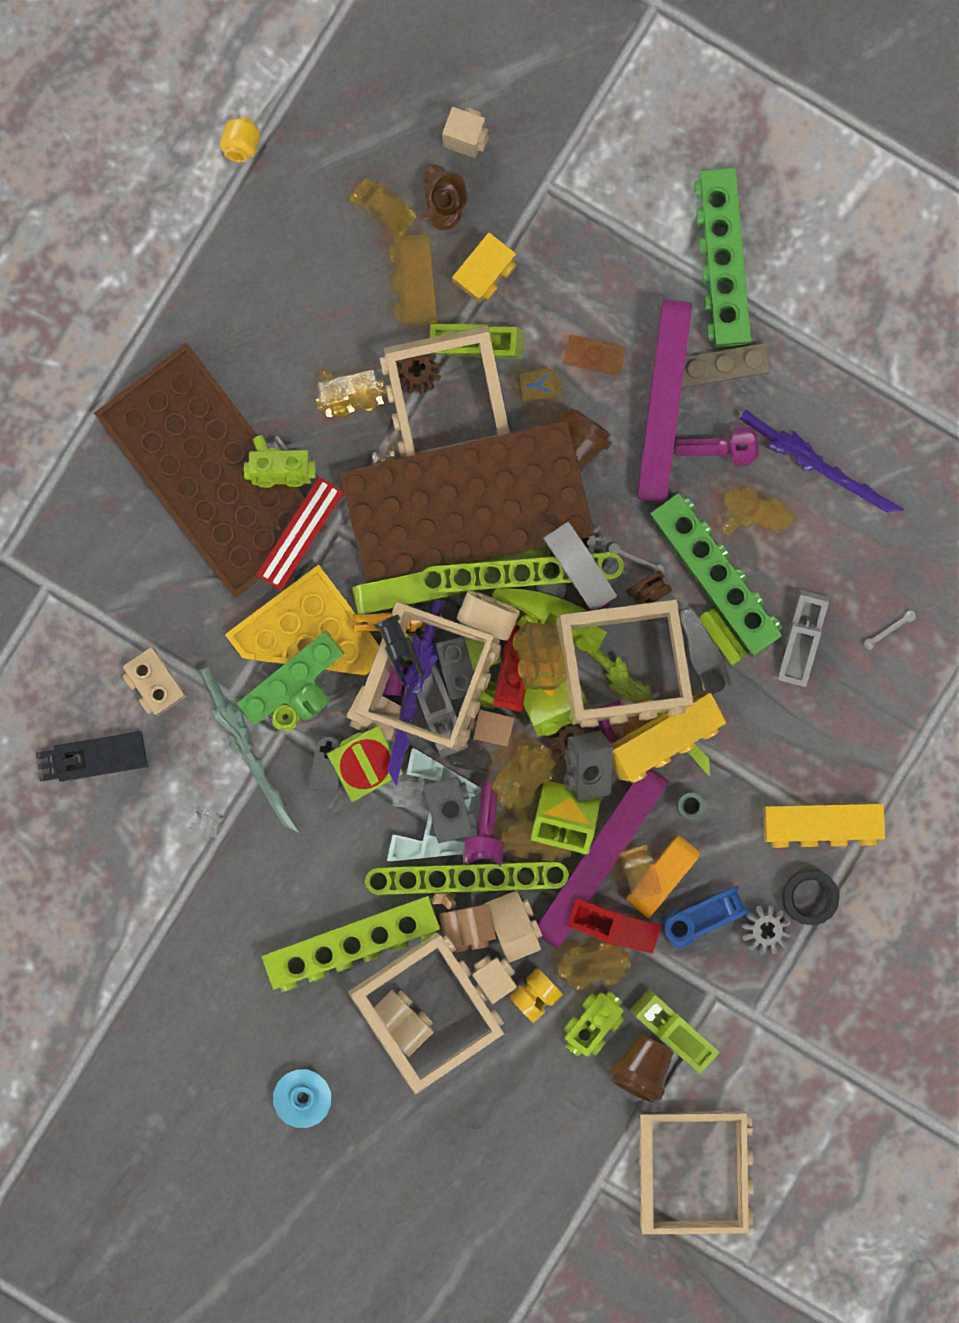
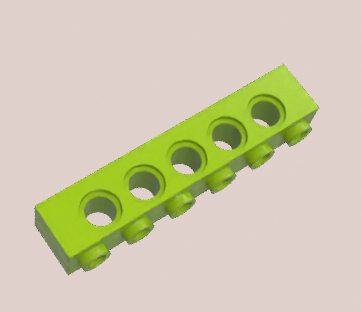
[261,895,441,993]

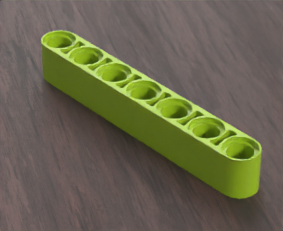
[352,546,555,615]
[420,553,624,593]
[365,862,569,895]

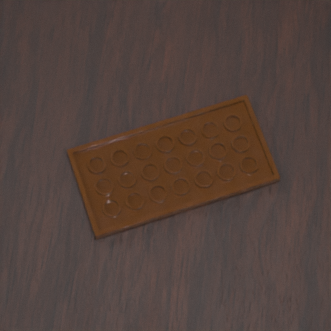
[94,343,328,599]
[339,419,595,584]

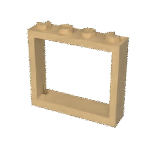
[380,326,510,458]
[556,600,693,728]
[355,602,501,751]
[348,933,504,1094]
[639,1111,754,1234]

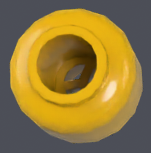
[219,117,261,162]

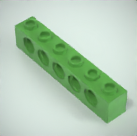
[694,168,751,349]
[649,493,782,658]

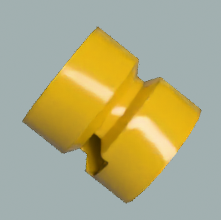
[508,967,564,1023]

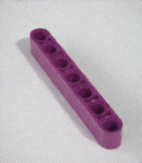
[637,298,692,503]
[538,769,669,949]

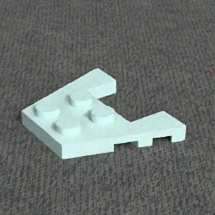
[387,749,481,861]

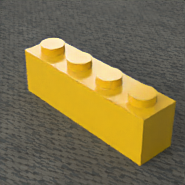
[611,692,726,783]
[763,804,885,848]

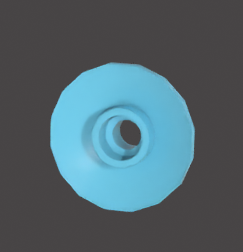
[273,1069,331,1128]

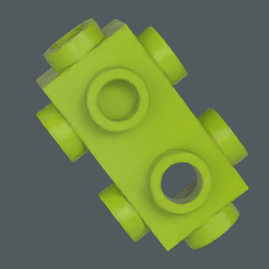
[244,435,316,488]
[563,991,625,1057]

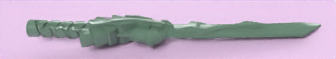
[199,666,300,833]

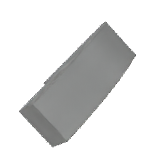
[543,521,617,611]
[778,589,829,687]
[417,663,469,758]

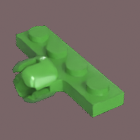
[236,630,345,726]

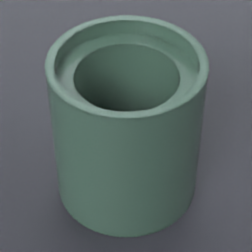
[677,793,705,819]

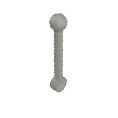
[608,543,665,574]
[864,610,916,650]

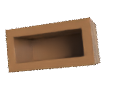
[469,710,514,748]

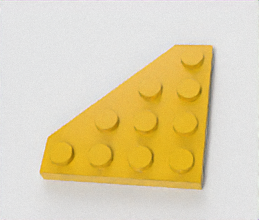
[225,564,380,676]

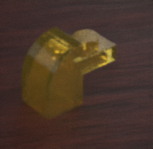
[348,177,418,238]
[619,844,663,901]

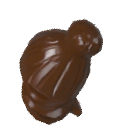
[421,165,468,231]

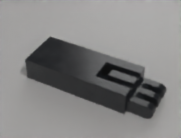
[36,731,148,782]

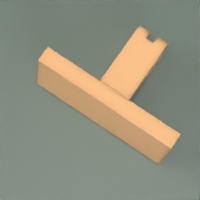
[431,892,456,909]

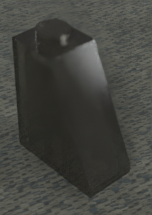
[666,606,732,695]

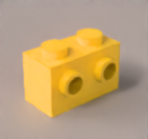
[452,232,517,304]

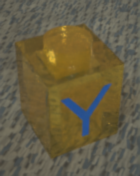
[519,368,562,405]

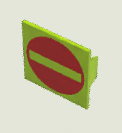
[327,725,403,802]

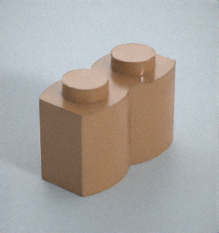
[438,904,496,953]

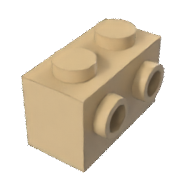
[442,107,489,159]
[123,647,187,716]
[485,890,542,963]
[472,954,517,1004]

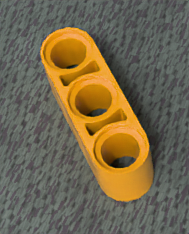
[625,834,701,919]

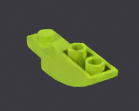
[492,588,607,656]

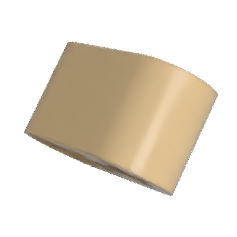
[457,590,520,640]

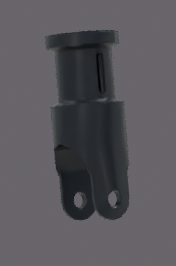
[374,614,424,685]

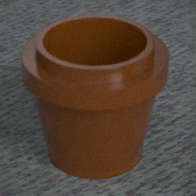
[559,408,612,472]
[608,1035,674,1103]

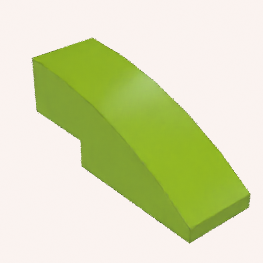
[430,324,524,360]
[629,989,720,1074]

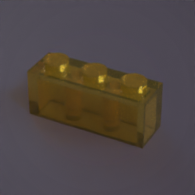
[389,234,437,328]

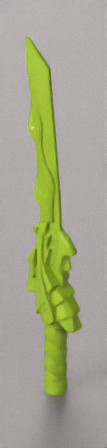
[584,649,710,777]

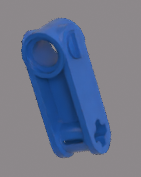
[661,885,750,950]

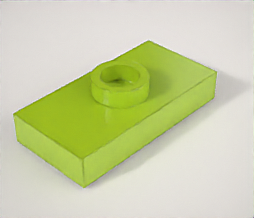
[698,607,748,666]

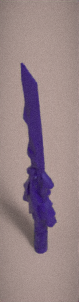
[739,410,904,513]
[388,600,444,786]

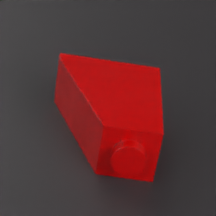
[567,898,662,954]

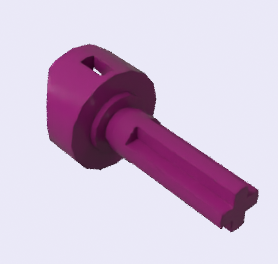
[675,427,759,466]
[463,782,504,867]

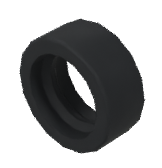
[782,869,840,926]

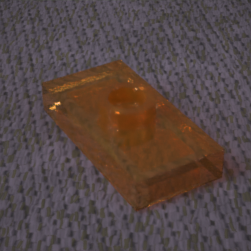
[563,334,626,377]

